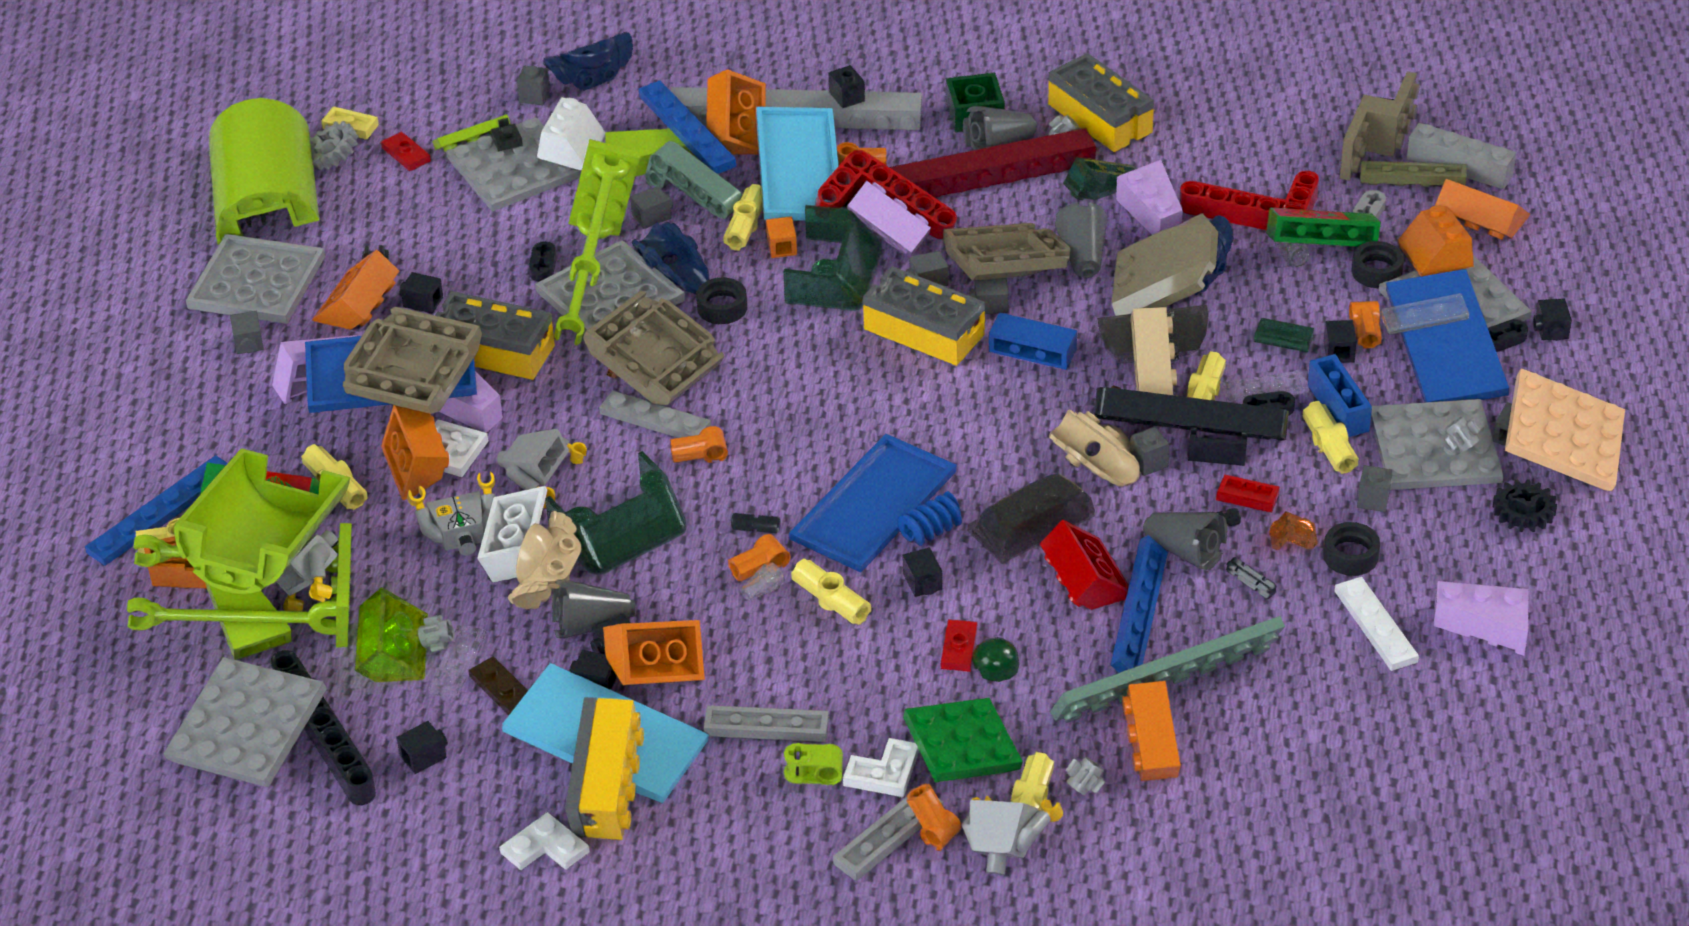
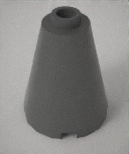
[963,106,1037,150]
[1055,202,1107,278]
[1143,512,1228,570]
[552,579,635,639]

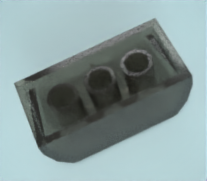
[1093,305,1208,363]
[967,473,1095,564]

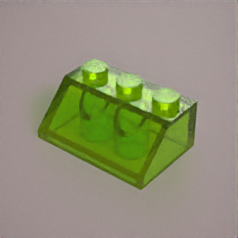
[355,587,428,682]

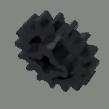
[1492,479,1557,532]

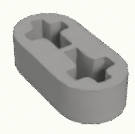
[1353,190,1386,219]

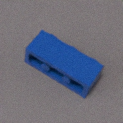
[989,312,1077,370]
[1307,354,1372,437]

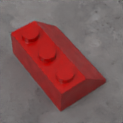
[1040,519,1129,610]

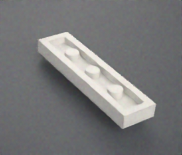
[1335,577,1419,671]

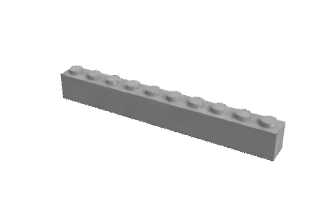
[670,87,922,130]

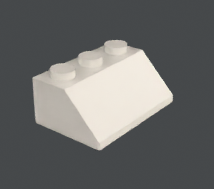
[537,97,605,171]
[477,486,547,582]

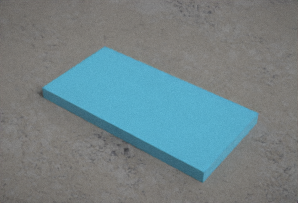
[756,107,843,221]
[502,663,709,803]

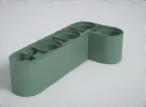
[645,141,742,219]

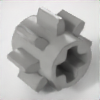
[1048,115,1080,135]
[1444,416,1480,452]
[418,615,455,653]
[1066,756,1105,795]

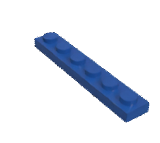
[638,80,736,174]
[85,455,228,566]
[1110,535,1168,673]

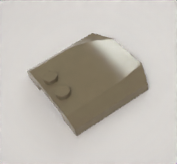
[1112,213,1218,325]
[943,223,1070,281]
[583,290,724,405]
[343,307,482,414]

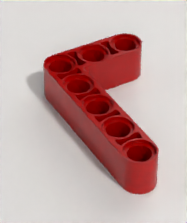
[815,150,957,239]
[1179,170,1319,230]

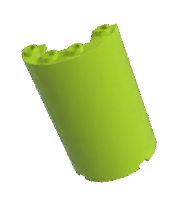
[209,98,319,245]
[174,448,351,594]

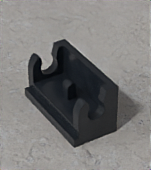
[1188,427,1248,466]

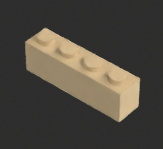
[1131,307,1178,396]

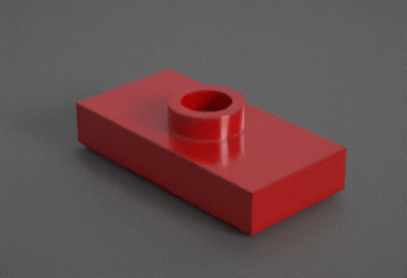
[381,131,431,171]
[1216,474,1280,513]
[941,619,978,672]

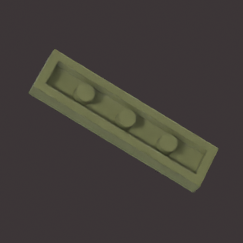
[1360,161,1467,187]

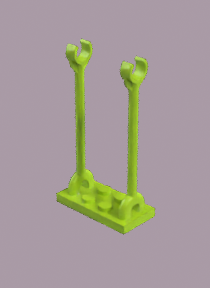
[554,139,641,346]
[127,523,352,648]

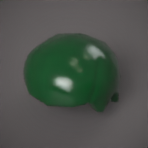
[972,637,1020,682]

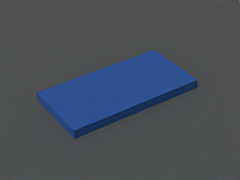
[1386,269,1509,403]
[305,336,477,413]
[789,434,957,573]

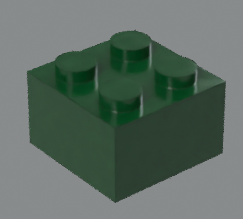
[946,72,1005,133]

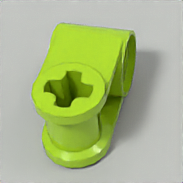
[784,743,843,785]

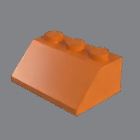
[706,69,766,155]
[1435,179,1530,240]
[1397,205,1474,276]
[312,249,399,330]
[381,405,449,500]
[603,620,705,685]

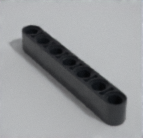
[1094,387,1289,441]
[270,650,376,805]

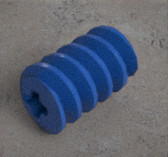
[898,491,962,546]

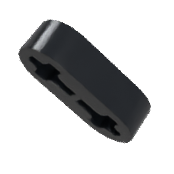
[529,241,557,282]
[1488,319,1528,352]
[1243,391,1295,416]

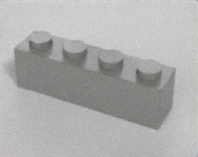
[1407,123,1516,189]

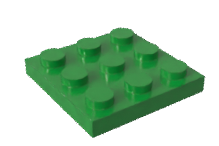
[903,698,1023,782]

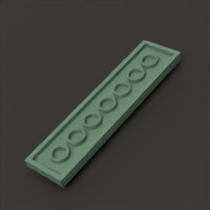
[1050,616,1285,723]

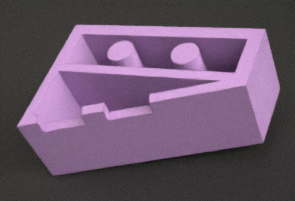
[1116,160,1183,235]
[846,181,930,257]
[272,335,356,404]
[439,371,503,433]
[1434,581,1528,656]

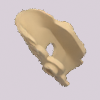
[1049,409,1141,487]
[508,511,581,609]

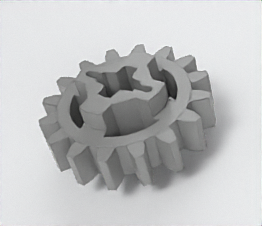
[310,121,359,170]

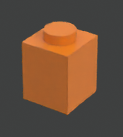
[766,216,797,258]

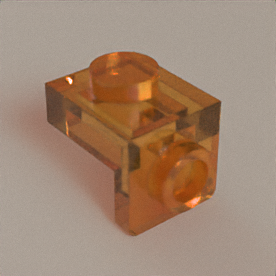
[1269,511,1318,550]

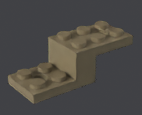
[1340,71,1420,181]

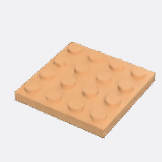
[1505,368,1625,491]

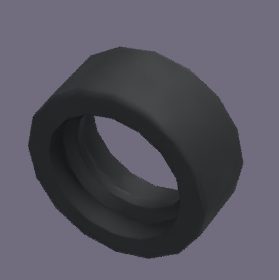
[1351,241,1404,289]
[696,277,748,325]
[1323,522,1380,576]

